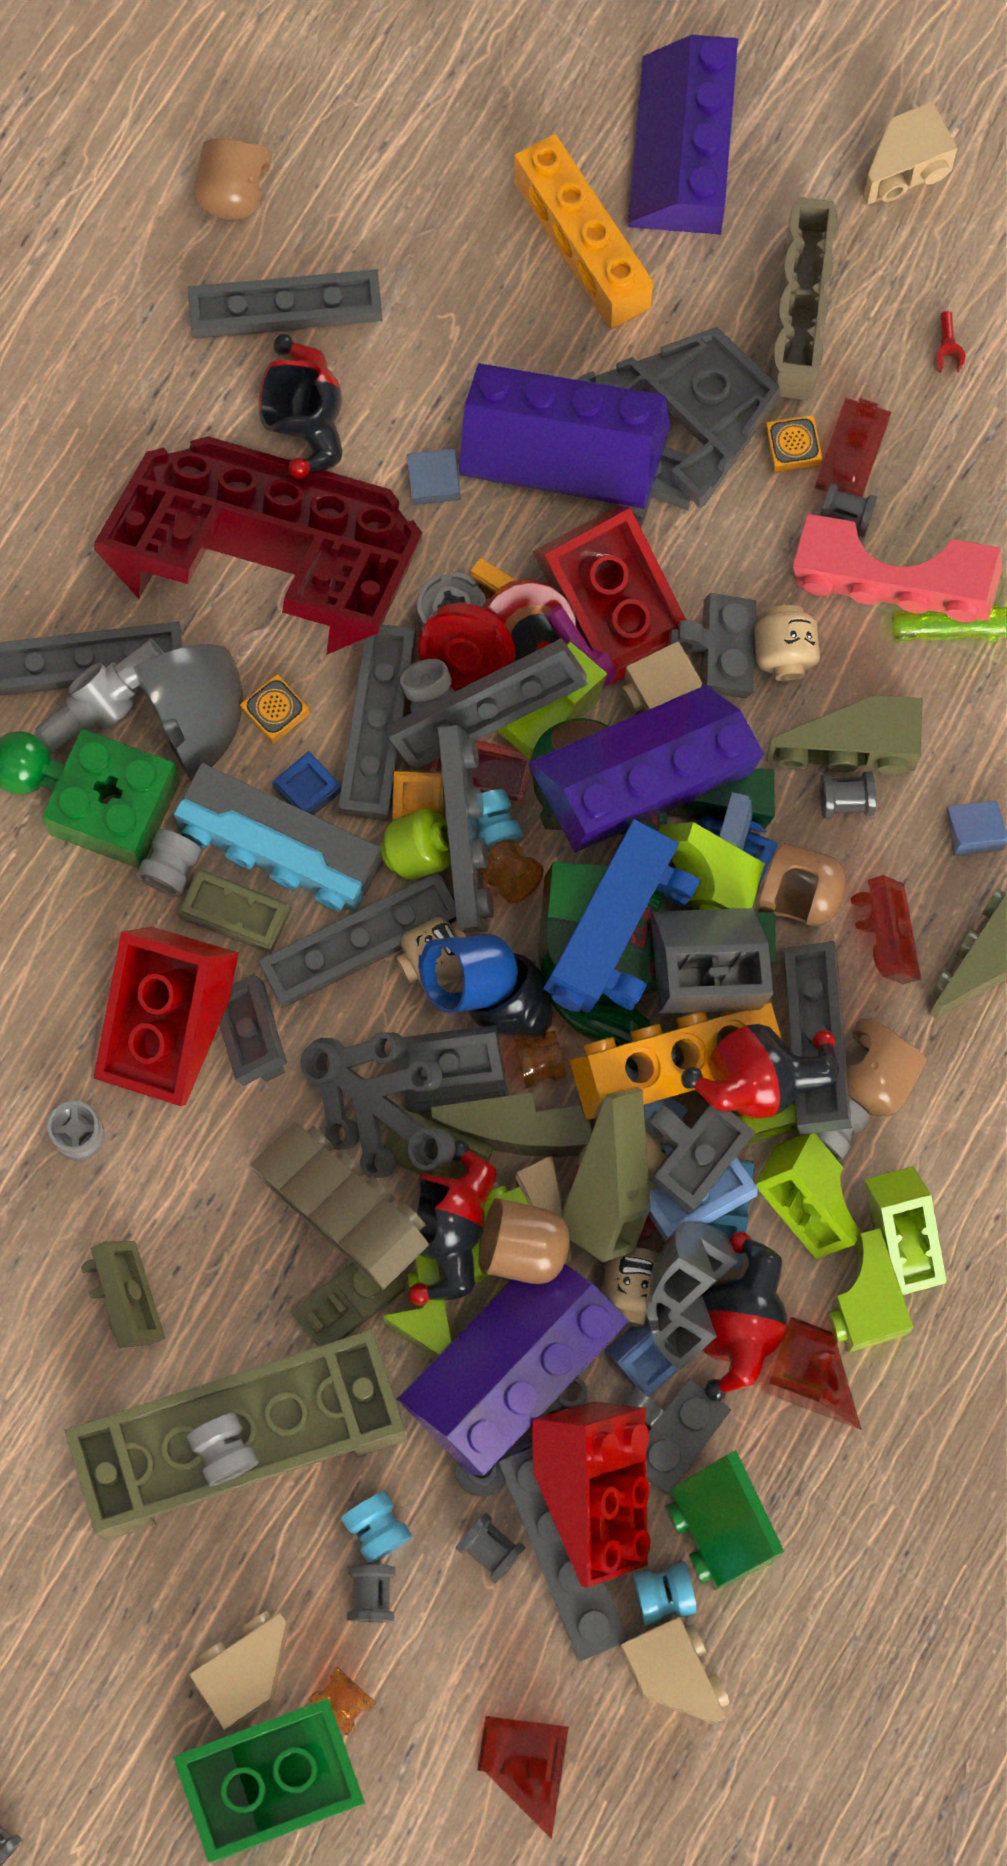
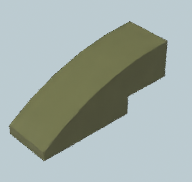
[431,1092,592,1157]

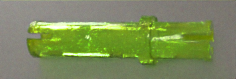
[892,603,1007,642]

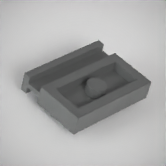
[397,1025,509,1113]

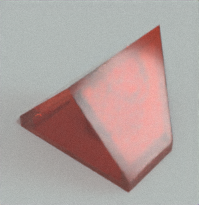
[763,1316,862,1430]
[477,1716,569,1839]

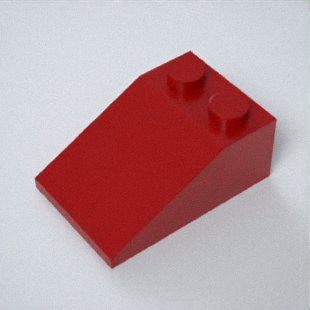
[533,506,687,685]
[94,926,239,1106]

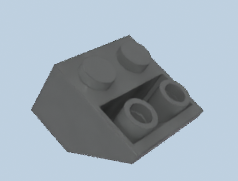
[651,908,773,1014]

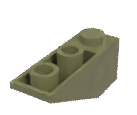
[767,695,923,775]
[929,889,1007,1018]
[561,1087,651,1262]

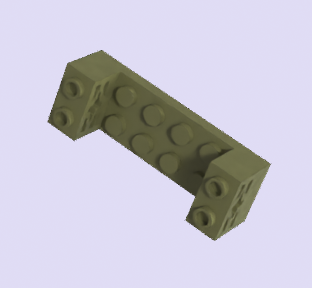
[65,1329,408,1541]

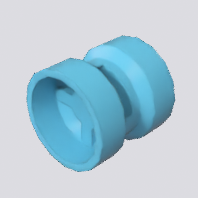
[477,789,524,856]
[341,1491,413,1565]
[633,1561,697,1626]

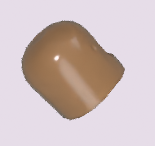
[194,138,272,221]
[758,843,847,926]
[847,1018,927,1116]
[478,1198,569,1284]

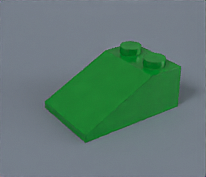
[665,1450,785,1591]
[173,1698,365,1864]

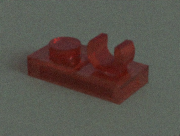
[815,398,891,497]
[851,875,922,984]

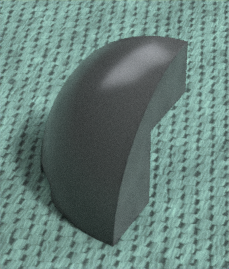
[134,644,243,782]
[647,1221,738,1370]

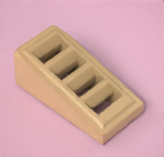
[515,1156,572,1267]

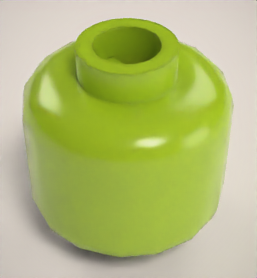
[381,809,451,880]

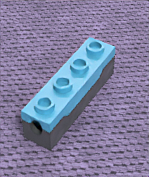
[174,763,383,913]

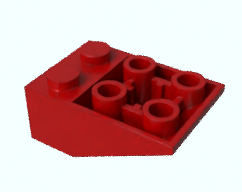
[532,1401,651,1588]

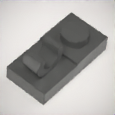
[219,974,287,1086]

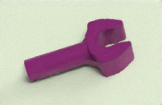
[545,605,616,689]

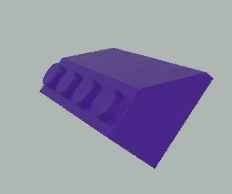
[628,34,738,235]
[459,363,671,509]
[529,685,765,853]
[396,1264,629,1475]

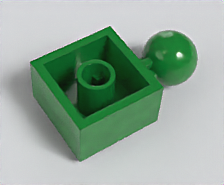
[0,728,180,868]

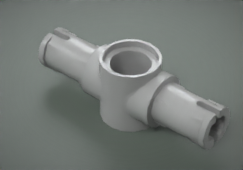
[35,638,164,753]

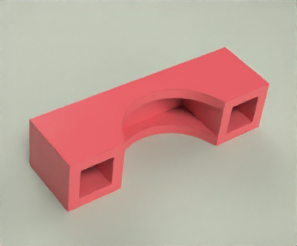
[793,514,1003,622]

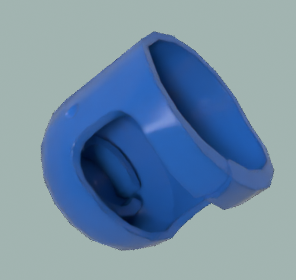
[418,934,518,1013]

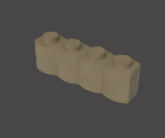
[770,197,838,400]
[250,1122,429,1289]

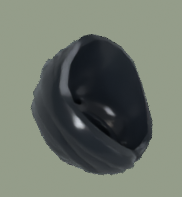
[468,953,553,1037]

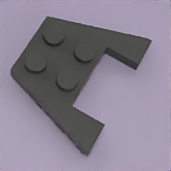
[578,327,780,508]

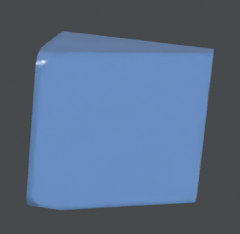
[947,801,1007,856]
[605,1320,679,1396]

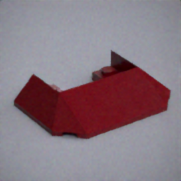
[94,436,423,655]

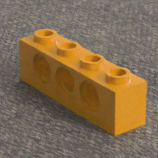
[514,134,654,330]
[569,1002,782,1120]

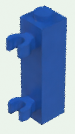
[543,819,700,1013]

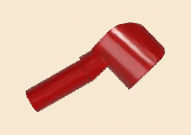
[934,311,966,373]

